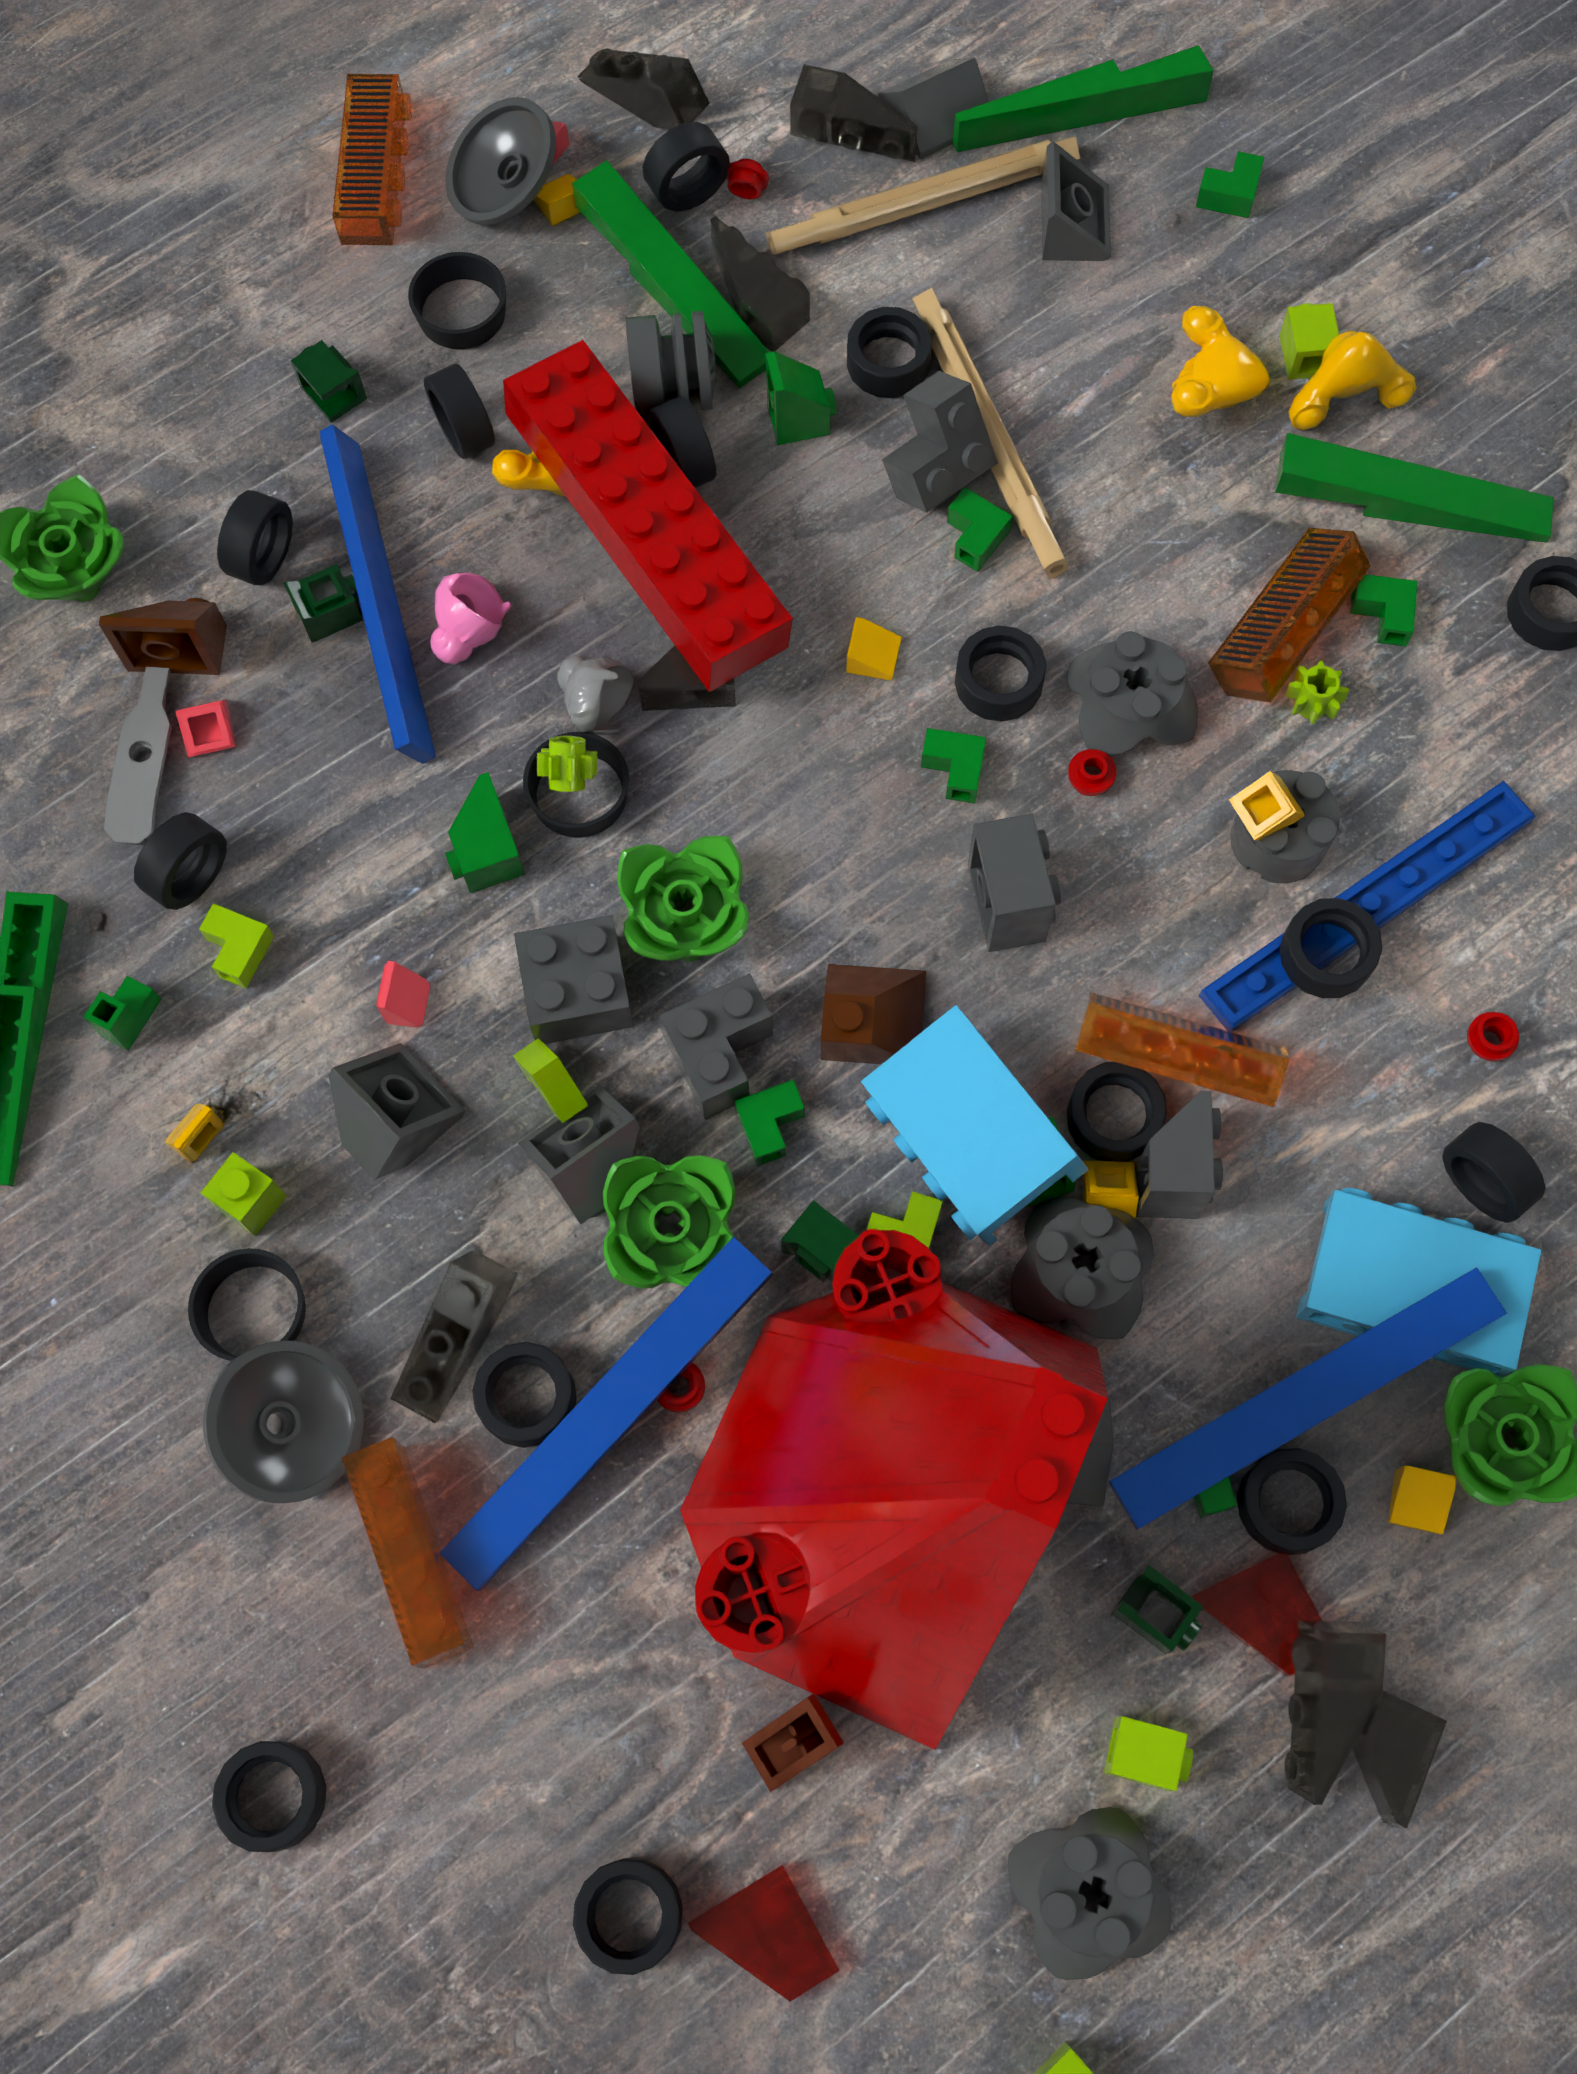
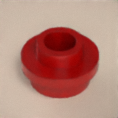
[726,158,769,200]
[1068,749,1117,796]
[1467,1012,1519,1062]
[657,1363,705,1413]

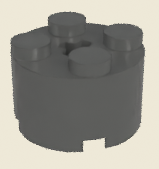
[1230,770,1340,883]

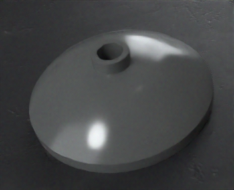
[445,97,556,225]
[203,1340,364,1503]

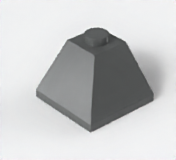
[329,1043,466,1180]
[518,1085,640,1224]

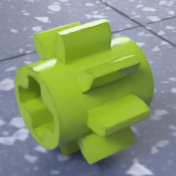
[1285,661,1349,724]
[537,736,597,792]

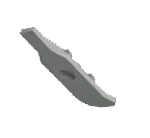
[104,667,172,845]

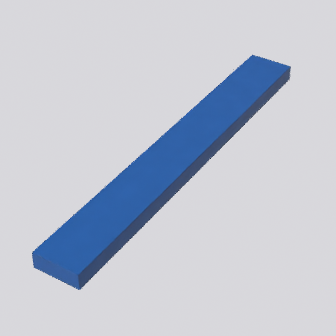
[320,424,436,764]
[1199,781,1536,1033]
[440,1236,774,1591]
[1108,1267,1507,1530]

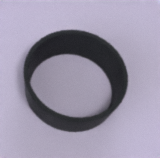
[408,252,506,349]
[523,732,629,838]
[188,1248,306,1361]

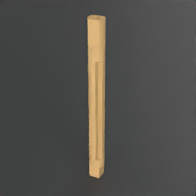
[766,136,1080,255]
[912,288,1069,579]

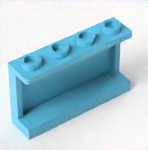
[861,1005,1089,1246]
[1296,1188,1541,1377]

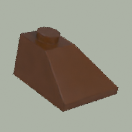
[99,598,227,675]
[821,964,926,1064]

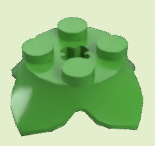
[0,474,124,602]
[617,836,749,962]
[603,1155,736,1289]
[1444,1364,1577,1507]

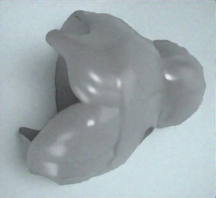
[557,655,634,736]

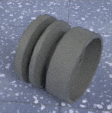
[625,310,717,416]

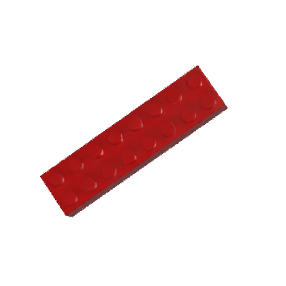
[503,340,793,692]

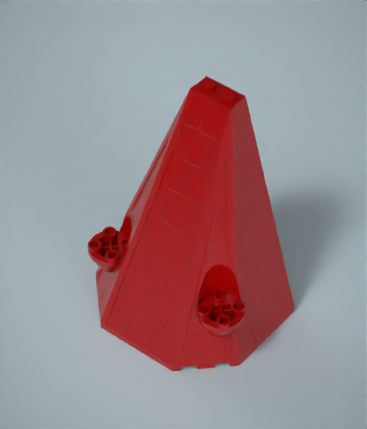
[680,1229,1108,1750]

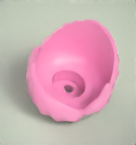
[430,573,512,665]

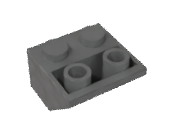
[1135,1091,1223,1219]

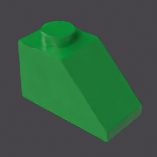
[765,351,837,445]
[445,772,525,893]

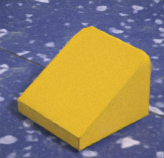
[534,174,580,226]
[846,617,902,681]
[1229,771,1305,841]
[165,1103,224,1163]
[1083,1161,1139,1219]
[1388,1466,1457,1535]

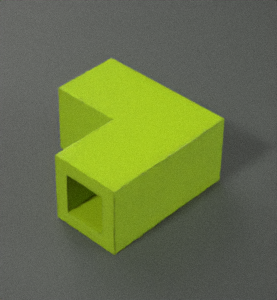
[199,903,275,989]
[513,1038,588,1123]
[867,1191,943,1248]

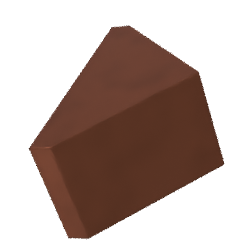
[742,1693,844,1792]

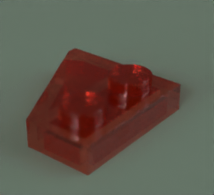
[1191,1552,1339,1677]
[688,1864,839,2002]

